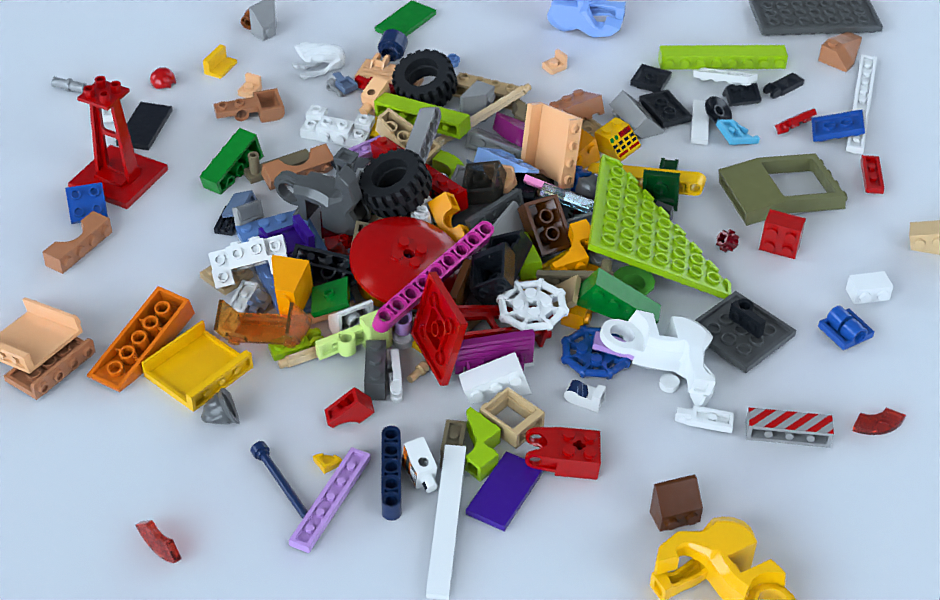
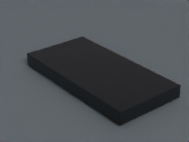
[116,102,173,150]

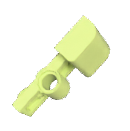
[315,309,393,360]

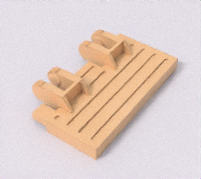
[355,53,424,86]

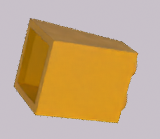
[271,255,313,320]

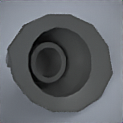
[201,388,240,424]

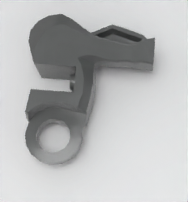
[274,147,372,236]

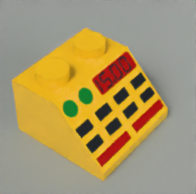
[594,117,641,162]

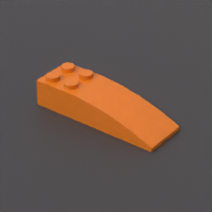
[87,286,195,392]

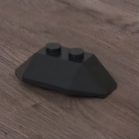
[292,244,358,288]

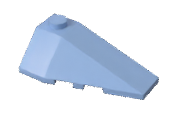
[472,147,540,175]

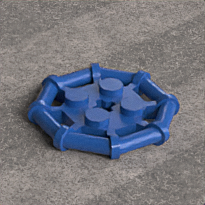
[561,325,631,380]

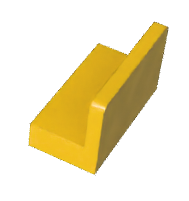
[203,44,237,79]

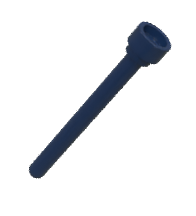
[250,441,308,519]

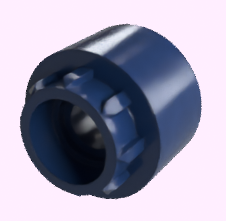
[378,29,408,61]

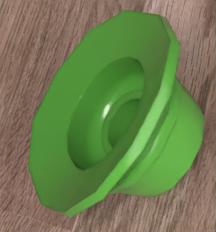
[614,265,655,295]

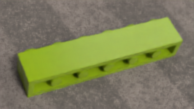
[374,92,471,139]

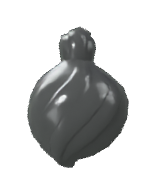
[575,173,598,203]

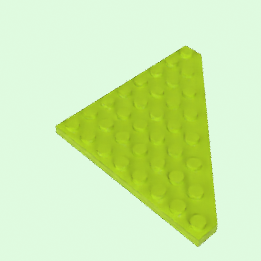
[588,154,731,299]

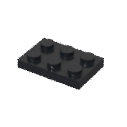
[639,89,692,128]

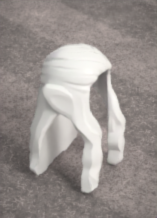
[292,42,346,79]

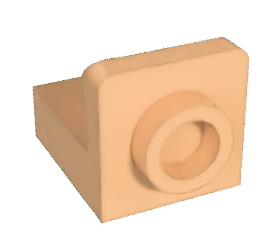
[542,49,568,75]
[238,72,262,98]

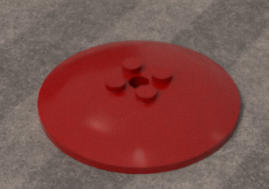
[349,216,461,309]

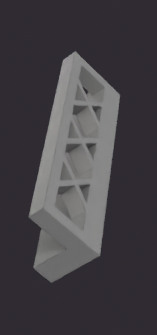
[465,128,522,159]

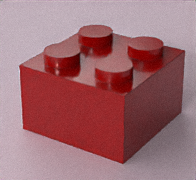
[759,209,806,259]

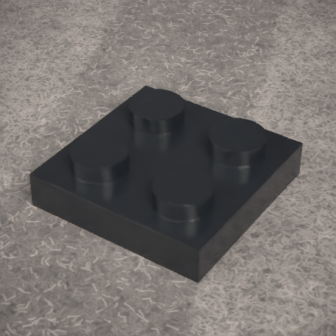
[630,64,672,93]

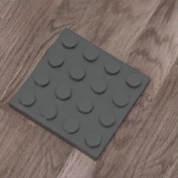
[695,291,796,373]

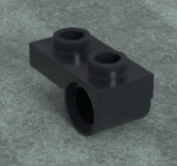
[728,298,766,338]

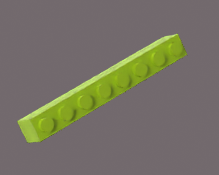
[658,45,788,69]

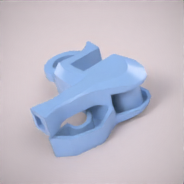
[548,0,626,37]

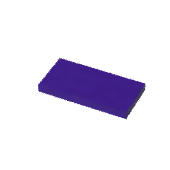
[466,451,544,531]

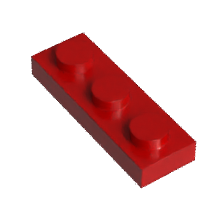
[860,155,885,194]

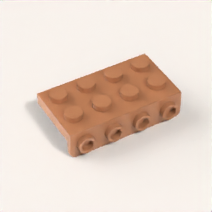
[4,337,96,400]

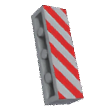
[746,407,834,448]

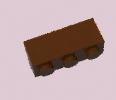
[517,194,571,259]

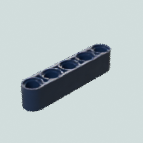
[381,425,402,521]

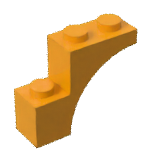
[551,219,591,271]

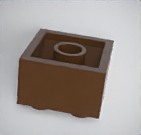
[650,474,703,532]

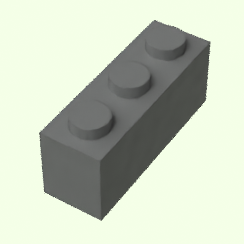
[364,340,387,400]

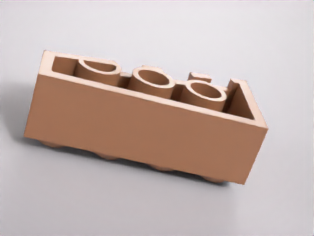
[549,89,605,120]

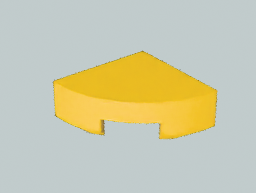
[313,453,342,474]

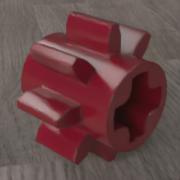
[716,229,739,252]

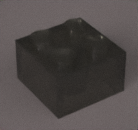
[462,160,506,205]

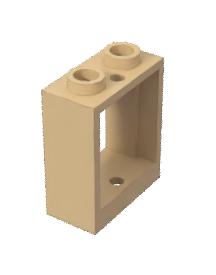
[479,387,545,449]

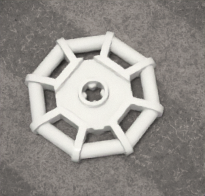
[496,278,569,331]

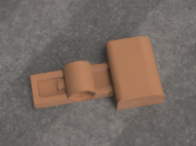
[213,88,285,123]

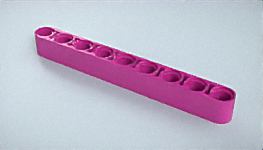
[372,221,494,333]

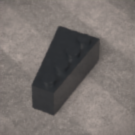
[475,229,533,305]

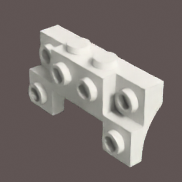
[300,105,375,147]
[208,234,288,290]

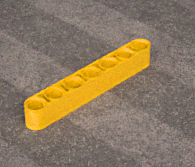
[587,162,706,196]

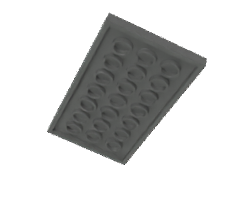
[749,0,883,36]

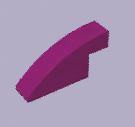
[492,112,525,148]

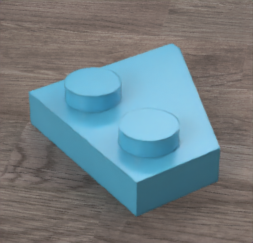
[716,119,760,145]

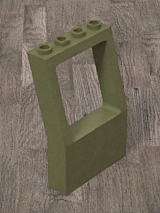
[719,153,847,226]

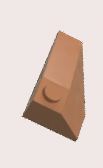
[818,32,862,72]

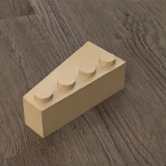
[375,108,441,166]

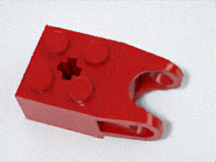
[525,427,601,480]

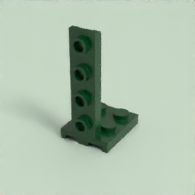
[643,158,680,211]

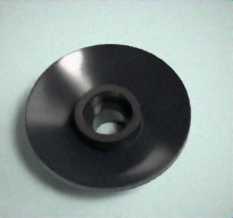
[705,96,732,124]

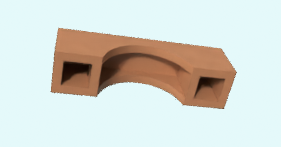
[261,143,333,190]
[42,211,112,274]

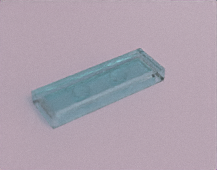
[539,182,594,213]

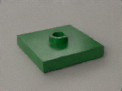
[311,276,350,318]

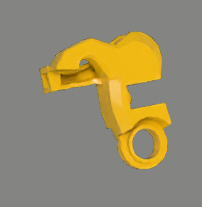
[650,516,796,600]

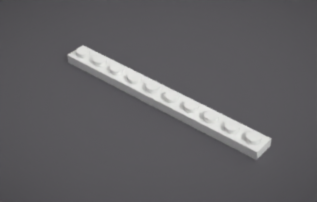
[846,54,877,154]

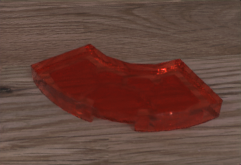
[852,407,906,435]
[135,520,181,563]

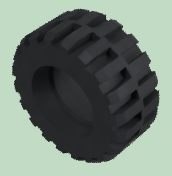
[392,49,457,107]
[358,149,432,218]

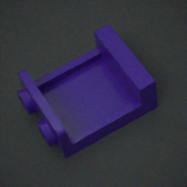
[258,214,315,257]

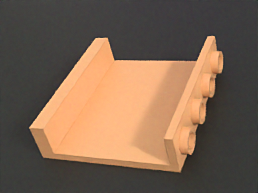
[521,102,583,189]
[0,297,83,374]

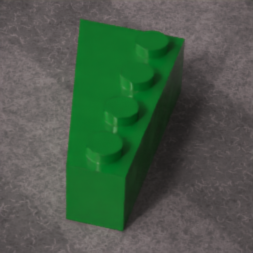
[199,128,264,195]
[577,268,661,324]

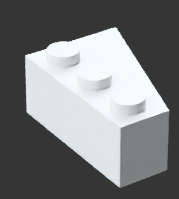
[458,352,532,404]

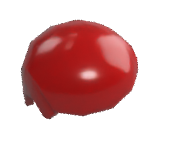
[150,67,176,89]

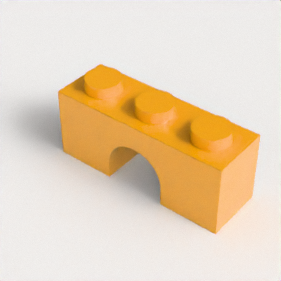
[427,192,472,244]

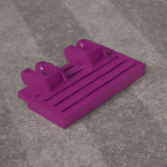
[454,329,535,375]

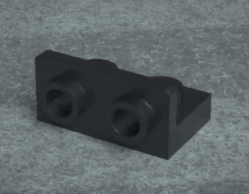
[722,83,762,107]

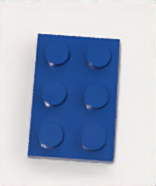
[811,110,865,142]

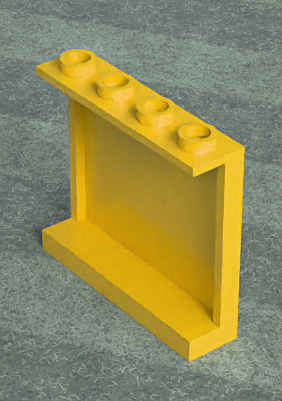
[142,320,253,412]

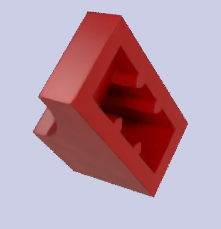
[324,387,374,428]

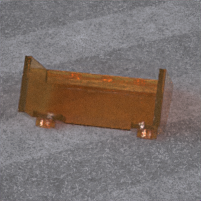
[214,299,312,348]

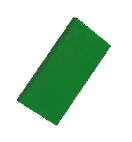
[375,0,436,36]

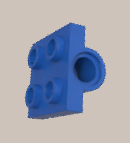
[65,182,108,224]
[818,305,875,350]

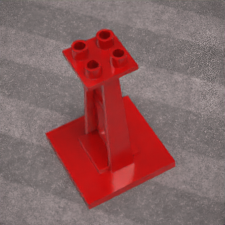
[68,76,168,209]
[411,272,553,386]

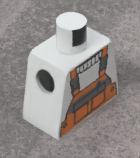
[401,437,438,493]

